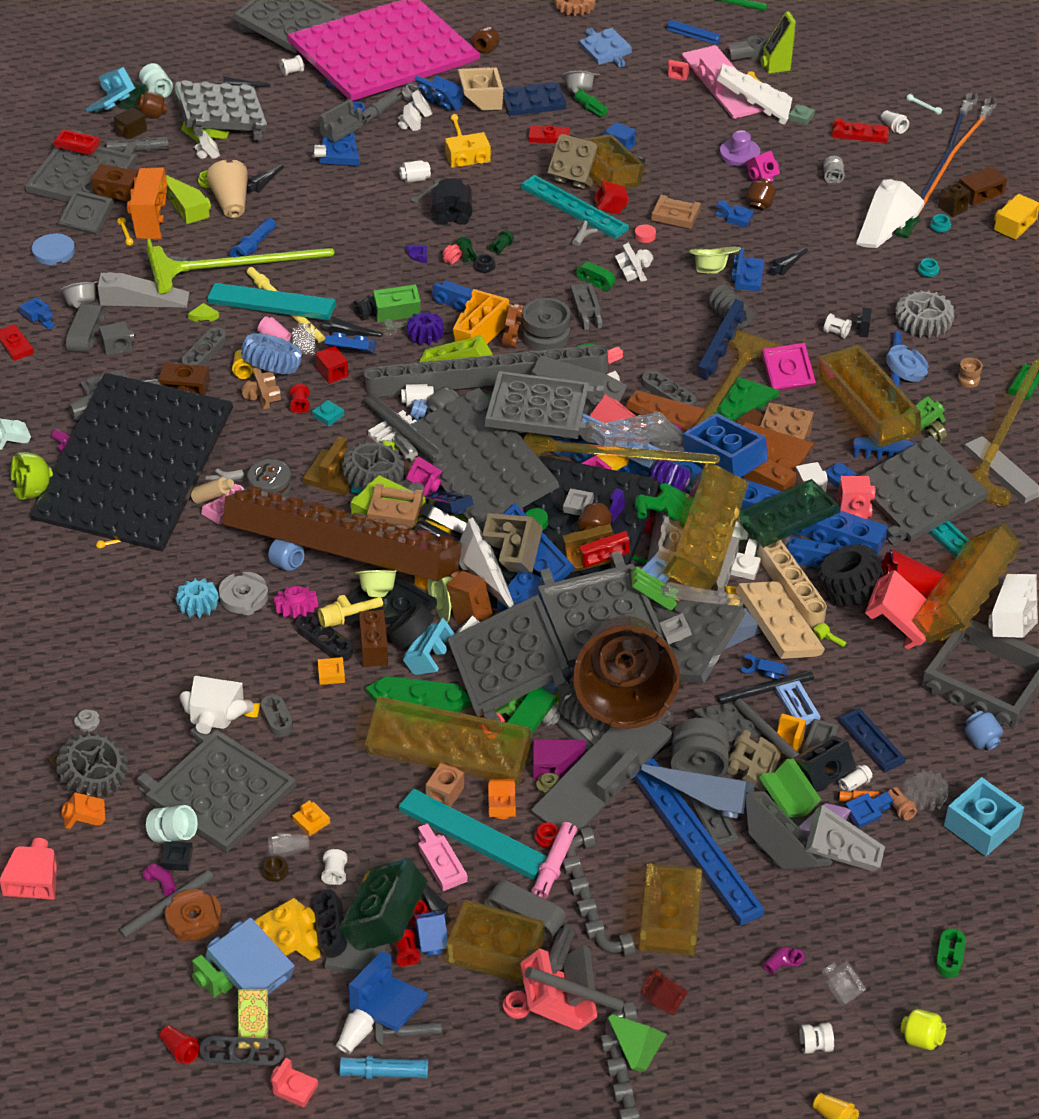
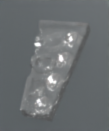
[588,412,684,447]

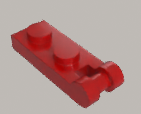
[832,118,889,143]

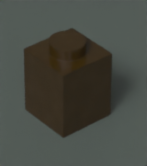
[114,107,147,139]

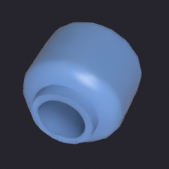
[268,539,305,571]
[964,711,1004,750]

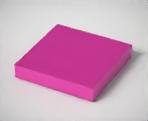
[761,343,816,390]

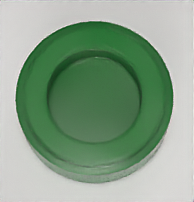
[525,508,549,530]

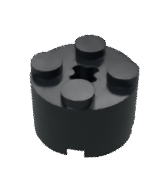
[430,178,473,225]

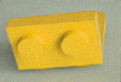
[254,898,321,961]

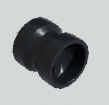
[353,293,377,321]

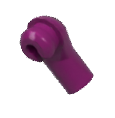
[52,429,71,453]
[142,863,177,896]
[762,947,805,975]

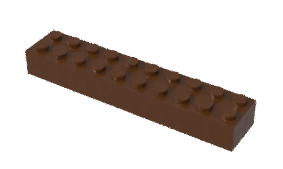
[222,486,462,581]

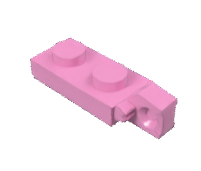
[418,824,468,891]

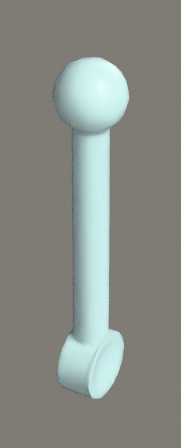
[906,94,942,114]

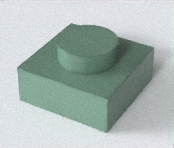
[788,105,815,125]

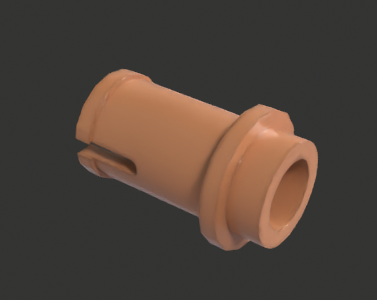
[888,787,917,820]

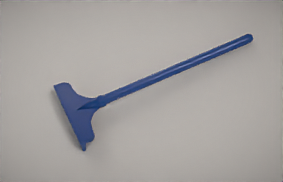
[854,331,917,460]

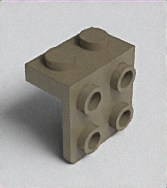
[548,134,598,189]

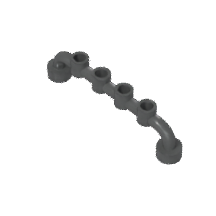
[562,826,636,957]
[600,1001,640,1119]

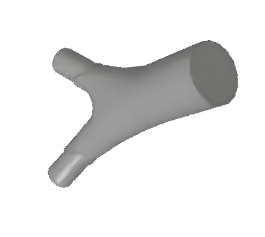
[572,221,598,246]
[205,468,244,480]

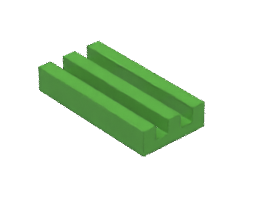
[631,566,677,610]

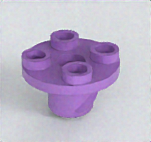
[720,130,760,166]

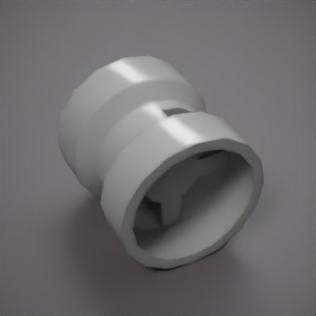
[823,156,845,183]

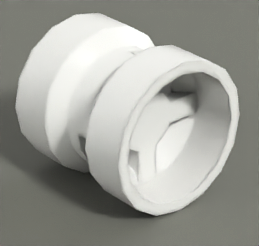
[799,1023,834,1054]

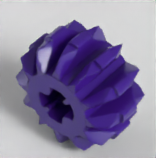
[407,311,444,346]
[650,459,691,492]

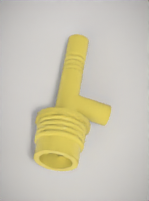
[318,595,383,628]

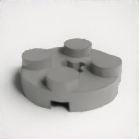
[219,572,268,615]

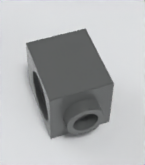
[99,321,135,356]

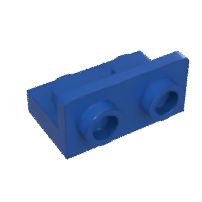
[731,248,764,292]
[433,280,473,311]
[787,537,838,569]

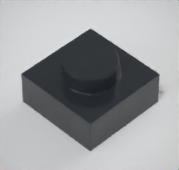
[856,307,872,338]
[161,841,193,871]

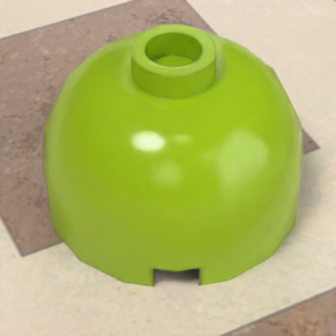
[11,452,53,500]

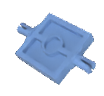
[579,28,632,67]

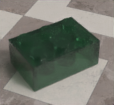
[339,858,428,951]

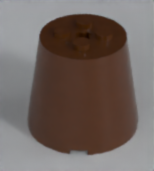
[574,616,680,729]

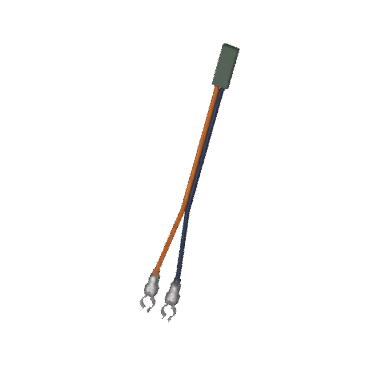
[895,92,997,239]

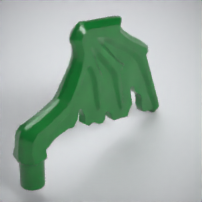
[635,483,714,540]

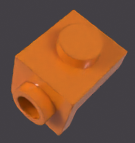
[488,779,516,819]
[61,792,105,829]

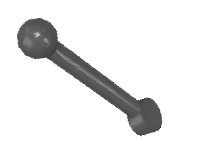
[411,179,441,204]

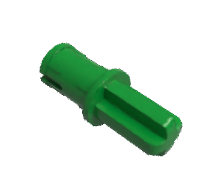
[575,89,608,117]

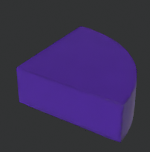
[406,245,427,263]
[609,488,625,523]

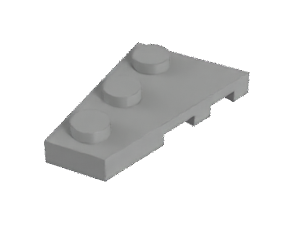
[805,805,885,871]

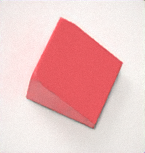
[668,60,689,80]

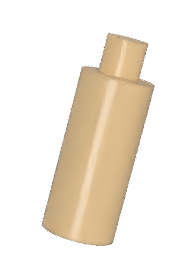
[191,477,234,504]

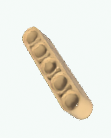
[757,533,827,629]

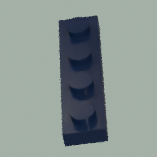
[698,299,746,380]
[424,489,474,515]

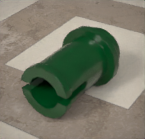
[489,230,514,255]
[456,236,477,263]

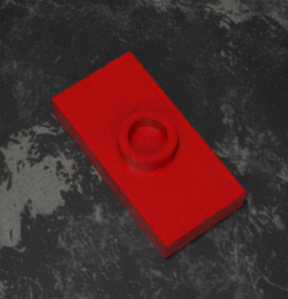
[529,125,570,144]
[54,129,101,155]
[0,324,34,361]
[580,531,630,568]

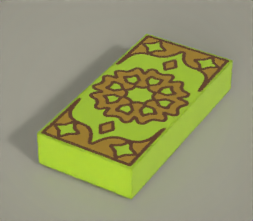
[238,989,268,1048]

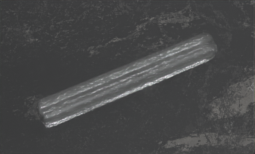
[661,582,743,606]

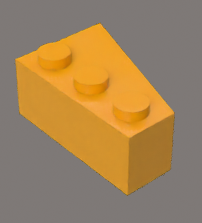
[453,289,510,344]

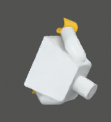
[180,676,260,734]

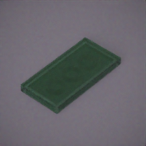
[735,479,841,548]

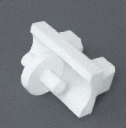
[615,243,653,281]

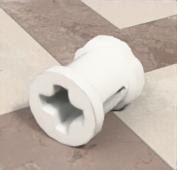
[279,55,304,76]
[824,314,852,339]
[321,849,348,885]

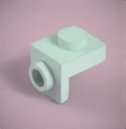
[0,418,31,450]

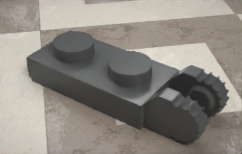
[570,283,603,330]

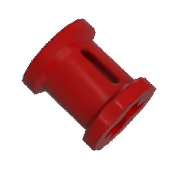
[289,384,310,413]
[391,929,421,967]

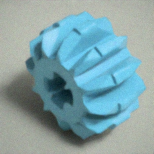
[176,578,219,619]

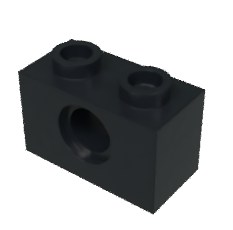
[793,735,856,792]

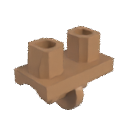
[241,367,281,409]

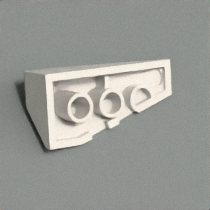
[857,179,925,248]
[459,517,515,608]

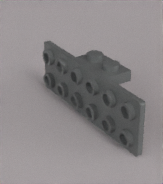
[532,721,672,836]

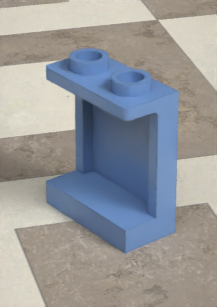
[205,918,295,995]

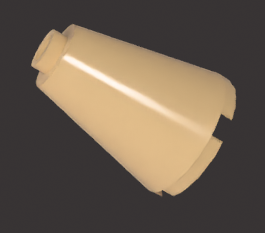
[207,160,248,218]

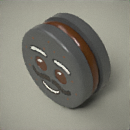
[247,459,292,497]

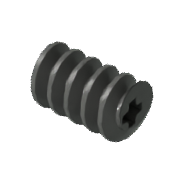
[709,284,754,329]

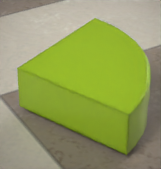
[188,303,219,322]

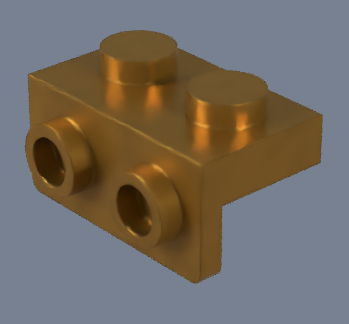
[563,524,613,572]

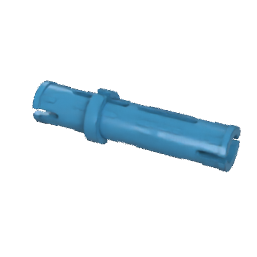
[340,1056,428,1079]

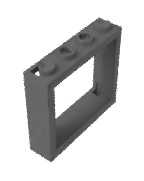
[922,616,1039,729]

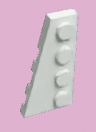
[717,64,792,124]

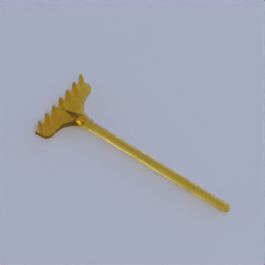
[682,330,785,459]
[970,358,1039,507]
[524,432,720,464]

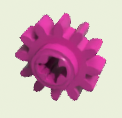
[274,586,318,618]

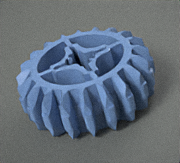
[241,333,302,375]

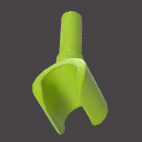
[813,623,847,647]

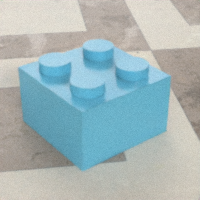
[944,777,1024,856]

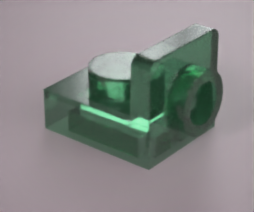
[119,81,147,111]

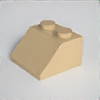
[458,67,503,110]

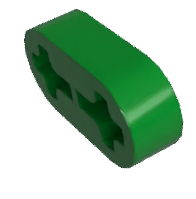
[576,261,616,291]
[936,928,966,978]

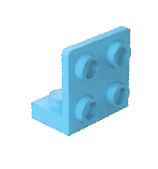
[85,67,135,113]

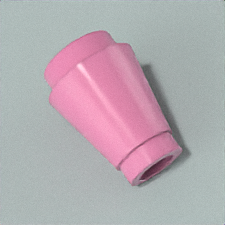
[258,316,292,341]

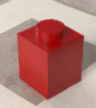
[594,180,629,214]
[315,346,349,384]

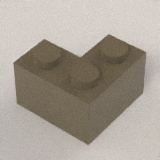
[482,513,543,574]

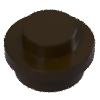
[261,856,289,882]

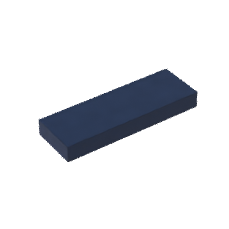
[838,708,906,773]

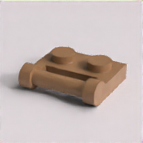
[651,195,702,229]
[367,484,424,527]

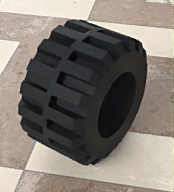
[818,544,884,606]

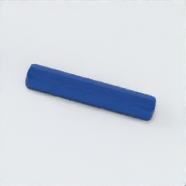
[667,20,721,45]

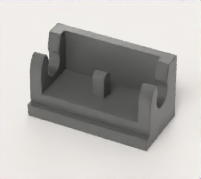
[320,99,364,142]

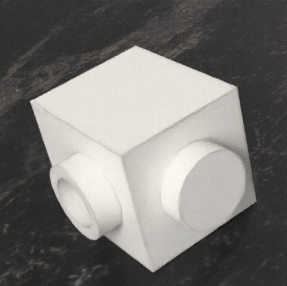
[795,462,828,500]

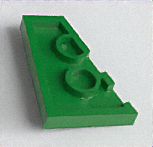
[714,377,780,422]

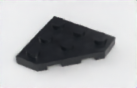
[344,568,437,627]

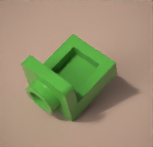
[192,955,234,997]

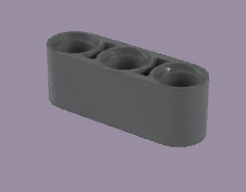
[66,304,105,354]
[484,880,567,941]

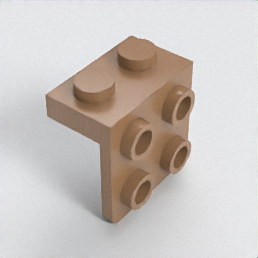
[761,402,814,440]

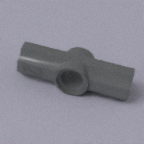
[725,35,770,61]

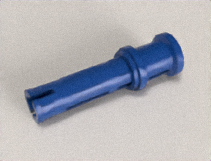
[230,218,276,257]

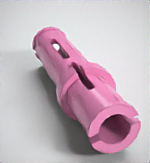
[531,822,577,899]

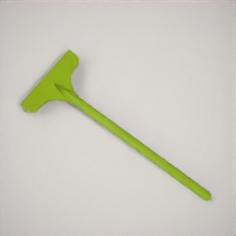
[147,238,335,294]

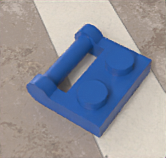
[325,332,376,354]

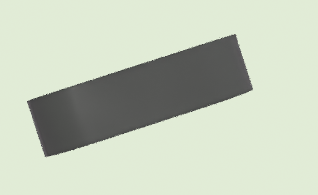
[261,695,293,737]

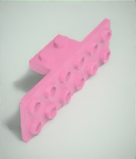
[682,46,765,119]

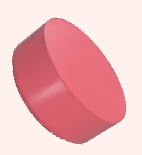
[635,225,656,243]

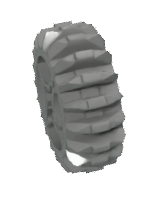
[895,289,954,339]

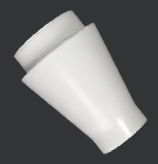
[881,110,909,134]
[336,1009,374,1054]

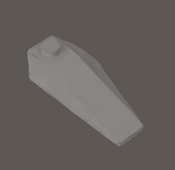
[98,272,190,308]

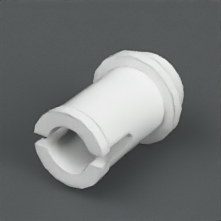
[838,765,872,792]

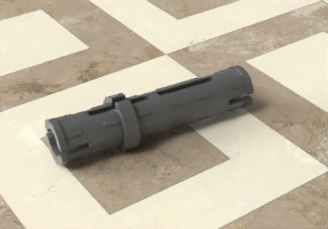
[362,88,403,125]
[107,136,169,153]

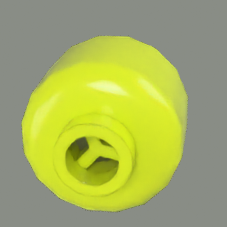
[901,1009,946,1050]

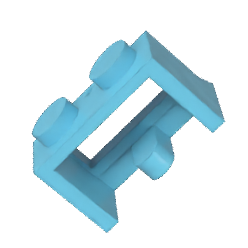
[403,618,455,675]

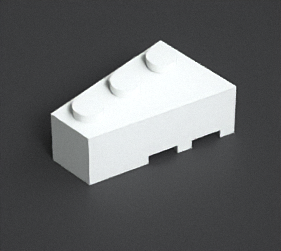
[989,574,1038,637]

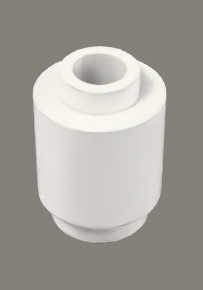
[399,160,431,183]
[401,384,434,407]

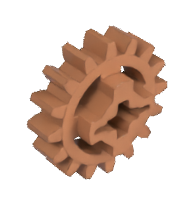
[555,0,595,16]

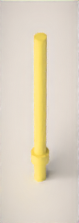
[247,267,325,343]

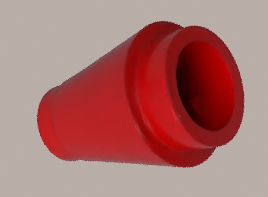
[160,1025,200,1064]

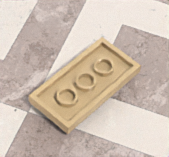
[735,581,825,659]

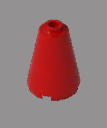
[881,549,948,598]

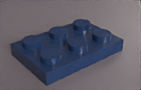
[503,82,567,116]

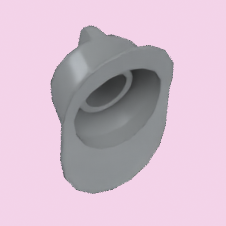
[562,71,601,94]
[59,281,99,309]

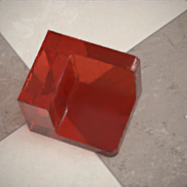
[641,968,689,1016]

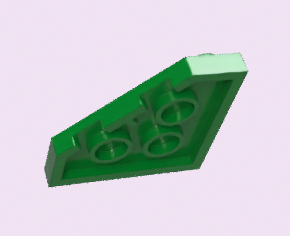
[366,676,472,739]

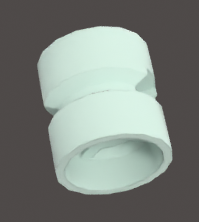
[139,63,173,97]
[146,805,198,843]

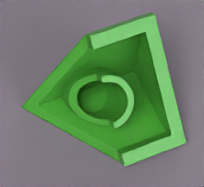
[608,1015,667,1072]

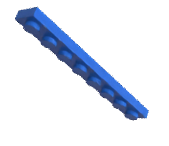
[633,758,765,926]

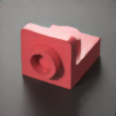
[270,1058,318,1108]

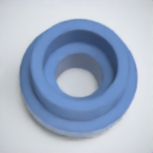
[410,399,428,421]

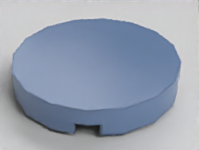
[32,233,75,265]
[886,345,929,382]

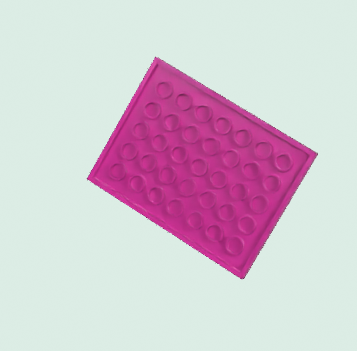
[288,0,480,101]

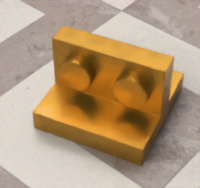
[303,436,352,496]

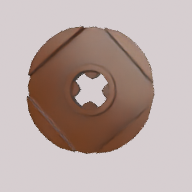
[502,303,524,348]
[165,889,222,941]

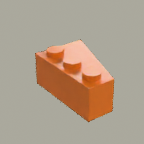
[127,168,168,239]

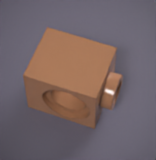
[426,763,464,807]

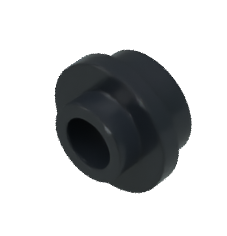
[474,254,496,273]

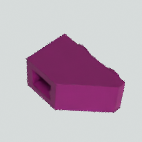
[533,739,586,779]

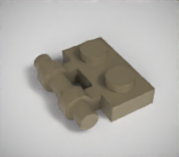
[727,730,782,792]

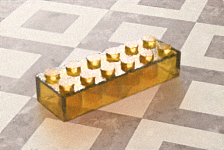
[818,344,921,447]
[662,461,749,595]
[911,522,1022,643]
[365,696,532,786]

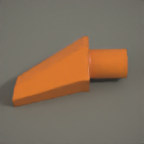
[839,789,879,802]

